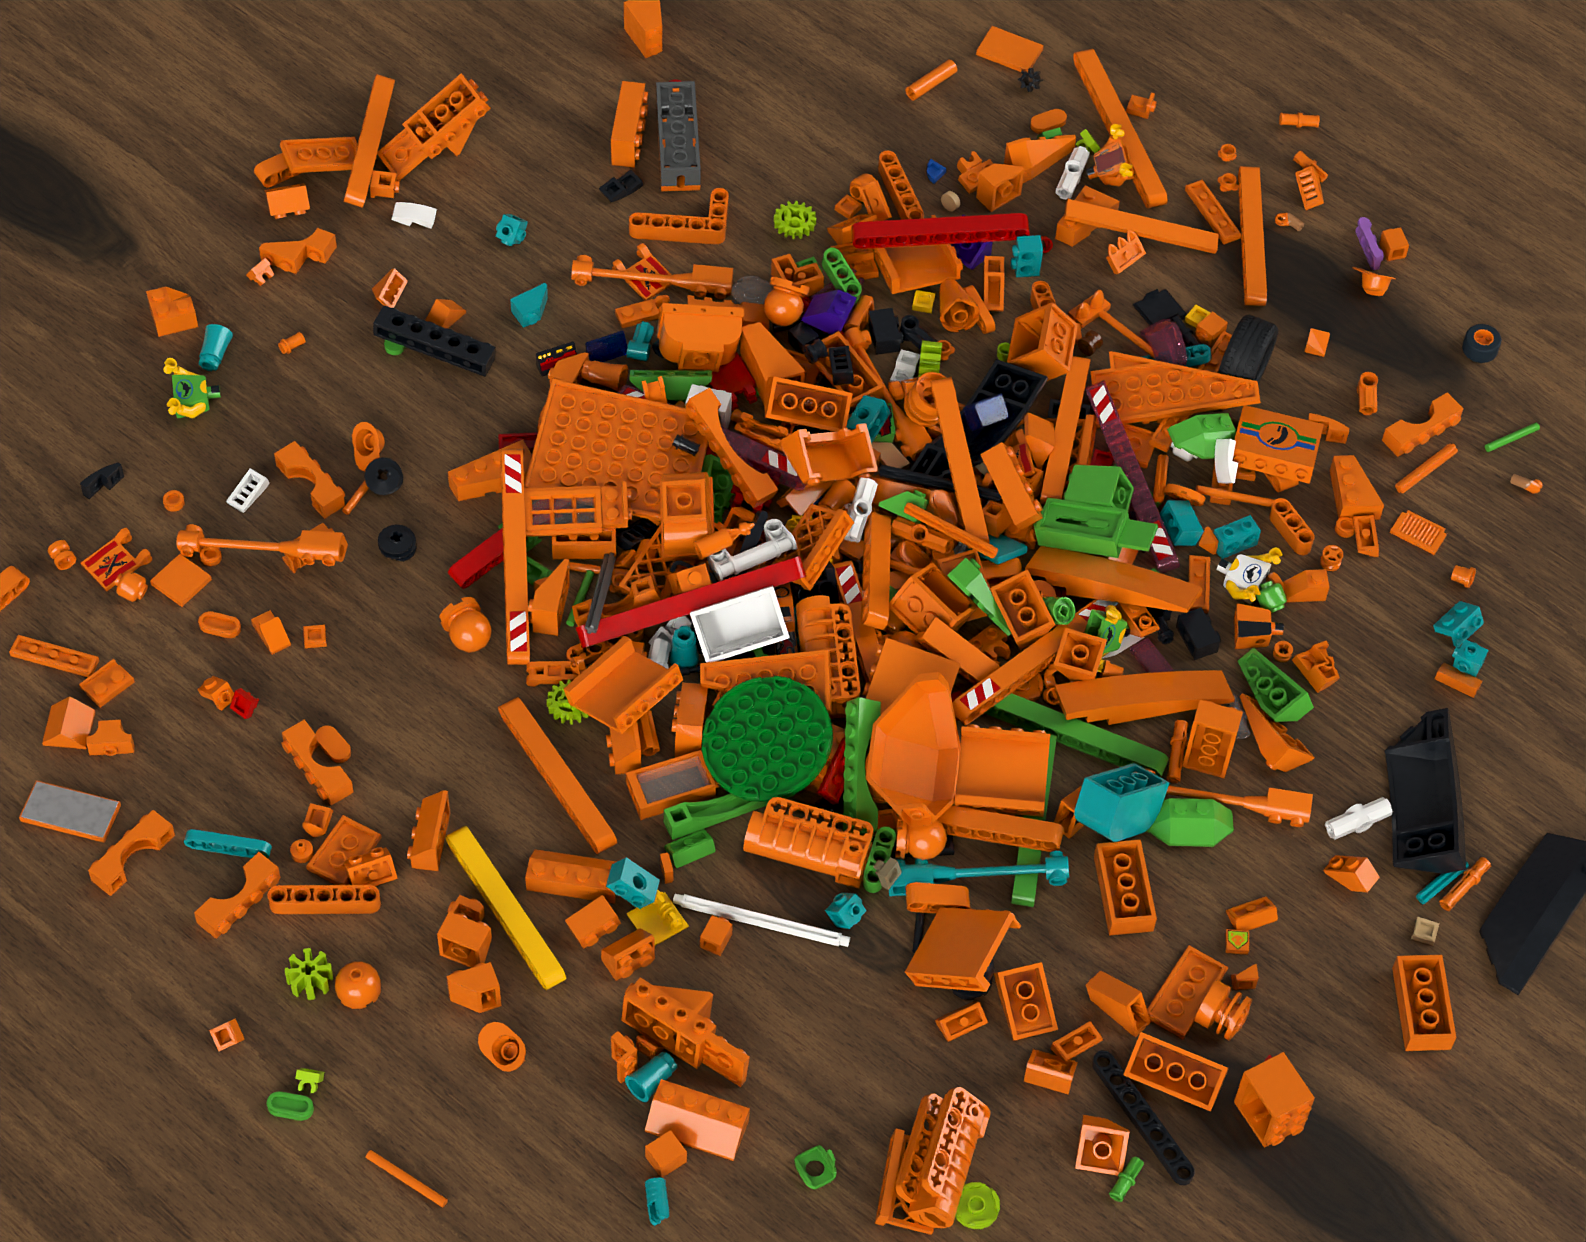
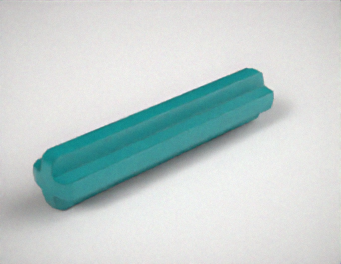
[1416,862,1469,904]

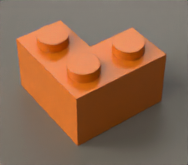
[771,254,824,298]

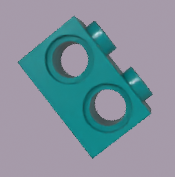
[1011,235,1043,277]
[1213,515,1261,559]

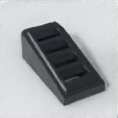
[828,346,854,385]
[616,518,659,551]

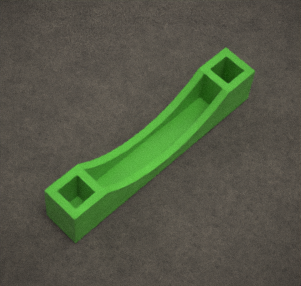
[843,697,881,835]
[664,793,795,840]

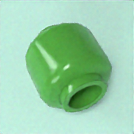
[1256,580,1287,613]

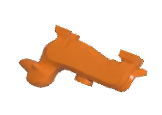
[734,412,790,453]

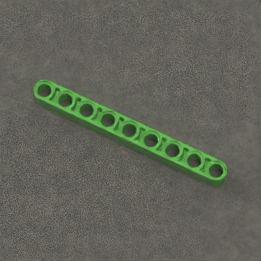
[985,693,1169,777]
[1011,734,1057,907]

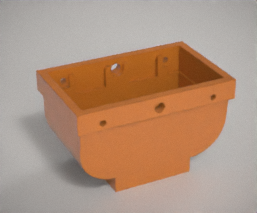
[657,303,744,372]
[659,472,715,561]

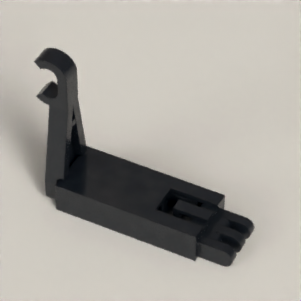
[669,511,768,583]

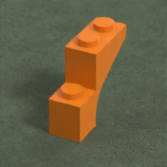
[259,228,337,274]

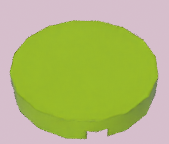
[955,1182,1000,1229]

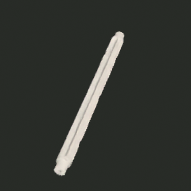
[673,893,850,947]

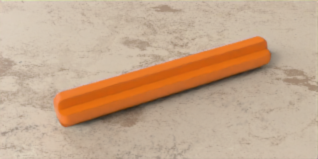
[1395,444,1458,493]

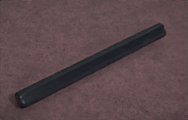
[879,465,1001,502]

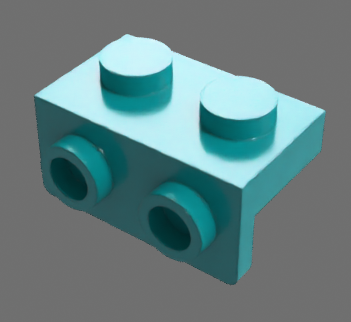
[1433,601,1484,646]

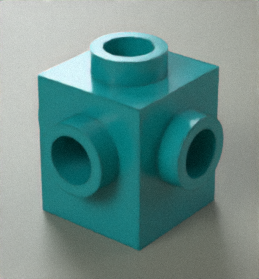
[495,214,528,246]
[1452,639,1489,677]
[825,892,867,929]

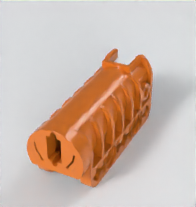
[795,595,860,719]
[743,797,874,889]
[895,1087,991,1228]

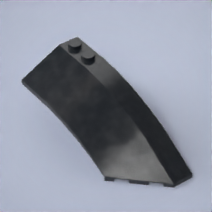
[910,359,1048,478]
[1384,708,1466,874]
[1479,833,1586,995]

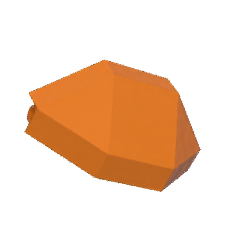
[866,672,961,827]

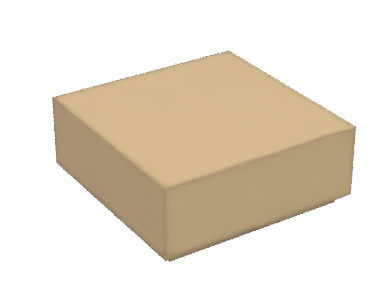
[1411,917,1440,946]

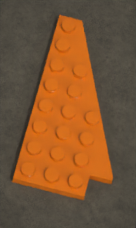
[1090,351,1261,428]

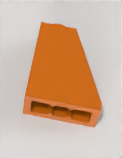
[1086,970,1151,1037]

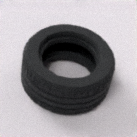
[1218,314,1278,383]

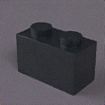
[868,308,903,355]
[1176,608,1221,660]

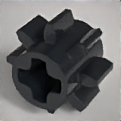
[1018,68,1043,92]

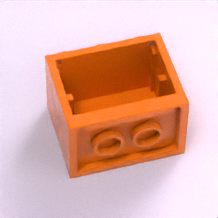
[1007,302,1078,381]
[889,562,978,635]
[1234,1052,1315,1148]

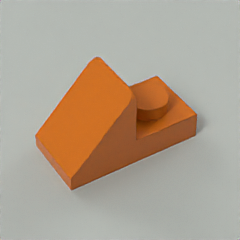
[251,610,291,655]

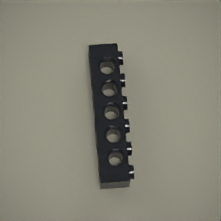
[373,305,496,377]

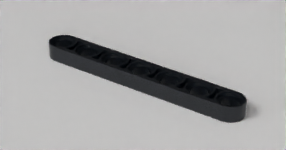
[1092,1050,1195,1185]

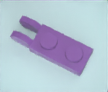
[1356,217,1384,270]

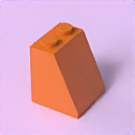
[624,0,662,58]

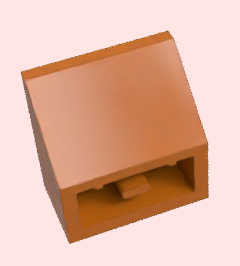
[601,928,655,981]
[446,962,502,1013]

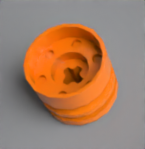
[904,372,956,427]
[1195,980,1253,1041]

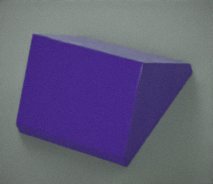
[951,215,993,270]

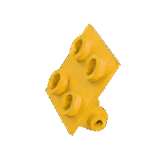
[626,890,689,946]

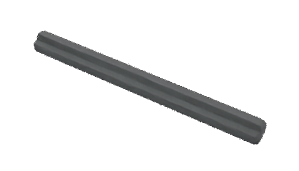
[585,552,616,634]

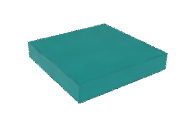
[967,534,1027,565]

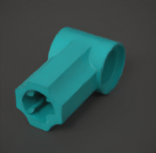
[627,321,654,361]

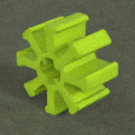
[918,341,942,377]
[285,948,333,1000]

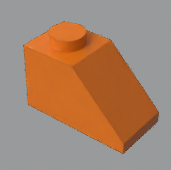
[548,352,589,385]
[1283,569,1329,602]

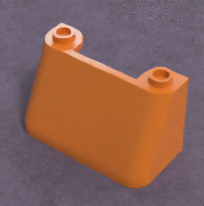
[780,423,878,487]

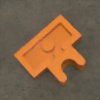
[957,151,994,194]
[968,623,1011,661]

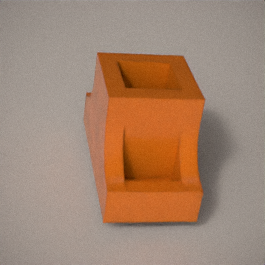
[86,720,134,756]

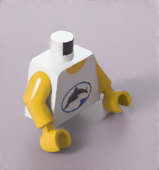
[1217,547,1283,604]

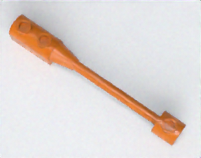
[571,255,733,299]
[842,327,932,462]
[176,524,348,566]
[1146,769,1313,827]

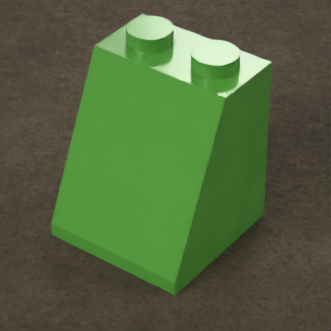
[1063,465,1134,510]

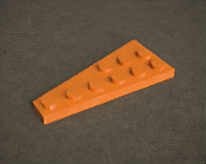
[700,649,832,713]

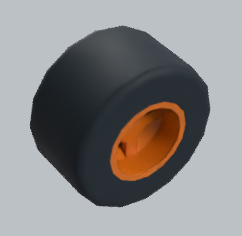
[1462,324,1502,363]

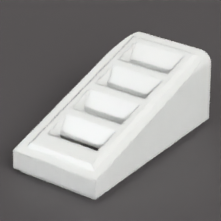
[226,468,270,513]

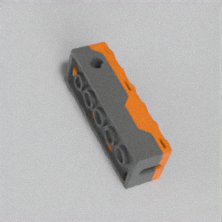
[656,79,701,191]

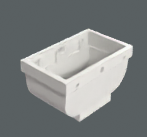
[690,585,790,663]

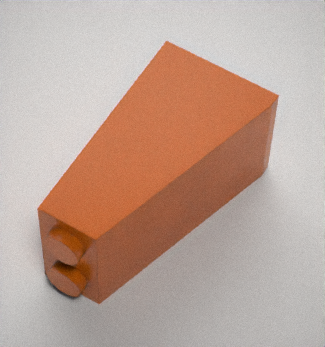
[740,322,805,404]

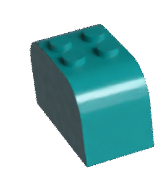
[1074,763,1170,842]

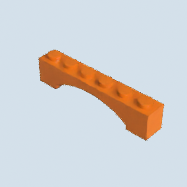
[685,388,778,509]

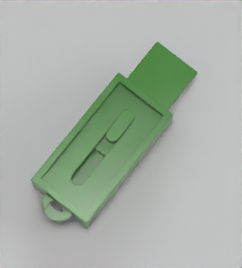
[1033,498,1158,558]

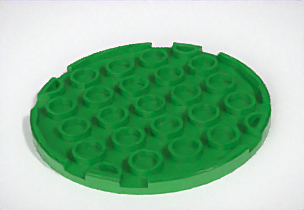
[702,676,833,802]

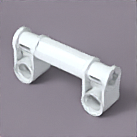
[707,519,797,581]

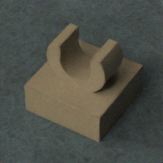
[873,857,902,890]

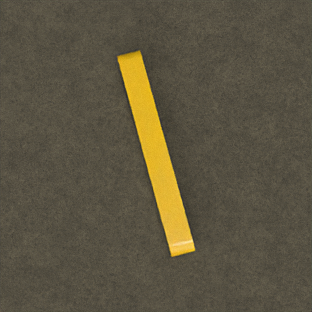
[445,826,566,990]

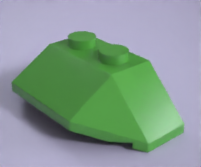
[630,370,712,402]
[1167,413,1236,459]
[1147,798,1234,847]

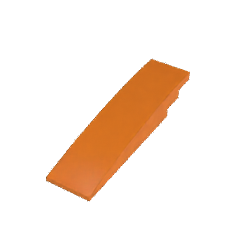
[1025,546,1202,613]
[1055,670,1235,725]

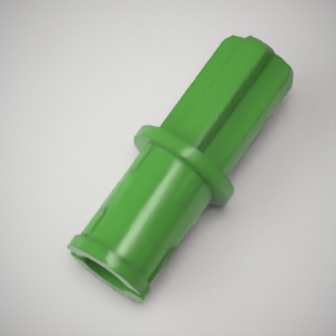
[1109,1157,1144,1202]

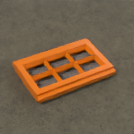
[524,486,602,537]

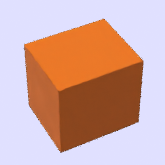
[645,1130,687,1178]

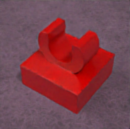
[230,688,259,719]

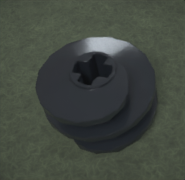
[364,457,403,495]
[378,524,417,562]

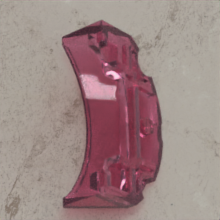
[1140,319,1187,366]

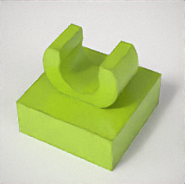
[1076,129,1101,153]
[295,1068,325,1093]

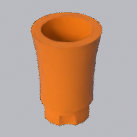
[581,360,628,392]
[814,479,856,522]

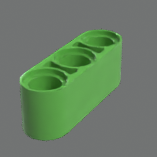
[822,248,862,304]
[863,826,896,893]

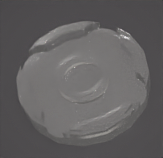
[732,276,772,305]

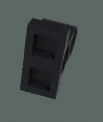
[791,561,840,604]

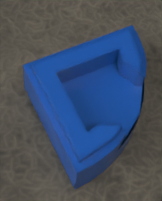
[927,159,946,184]

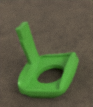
[794,1145,837,1189]

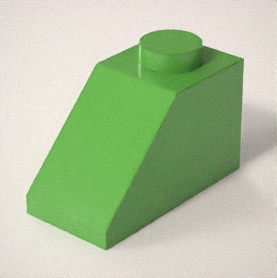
[878,490,929,524]

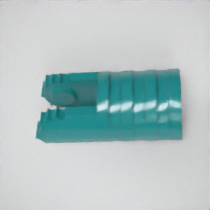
[645,1178,670,1226]

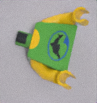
[163,358,221,418]
[1084,605,1130,673]

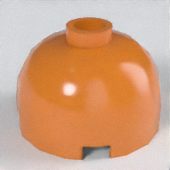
[335,962,381,1009]

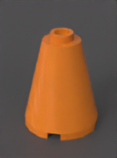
[939,279,979,333]

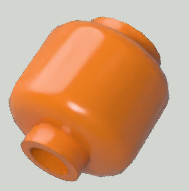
[850,174,876,202]
[114,570,148,602]

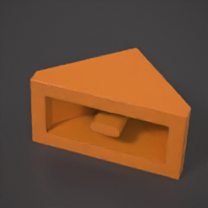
[425,299,466,329]

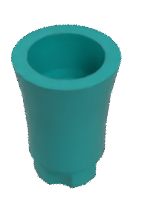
[198,324,233,371]
[669,626,699,668]
[625,1052,677,1102]

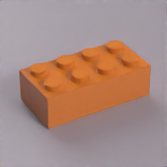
[611,81,649,168]
[1182,700,1243,779]
[1094,840,1157,936]
[1392,955,1456,1051]

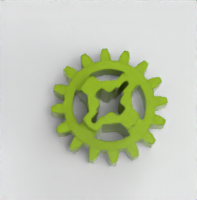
[774,201,816,240]
[546,679,589,725]

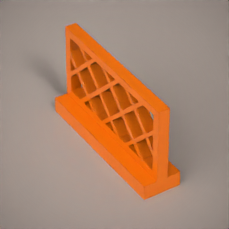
[1039,415,1097,488]
[771,504,854,591]
[618,525,698,597]
[875,1128,934,1235]

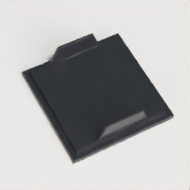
[1133,289,1187,332]

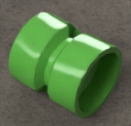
[1042,597,1075,625]

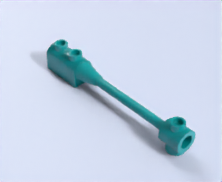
[889,851,1069,896]

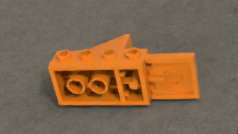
[377,73,491,181]
[621,977,750,1087]

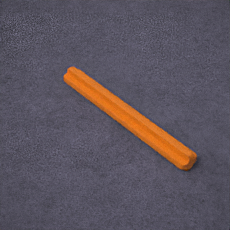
[904,502,998,558]

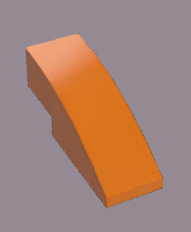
[983,256,1005,312]

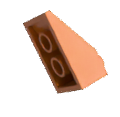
[528,559,570,636]
[994,962,1058,1041]

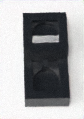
[599,169,644,202]
[80,463,124,499]

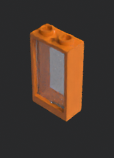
[626,750,719,820]

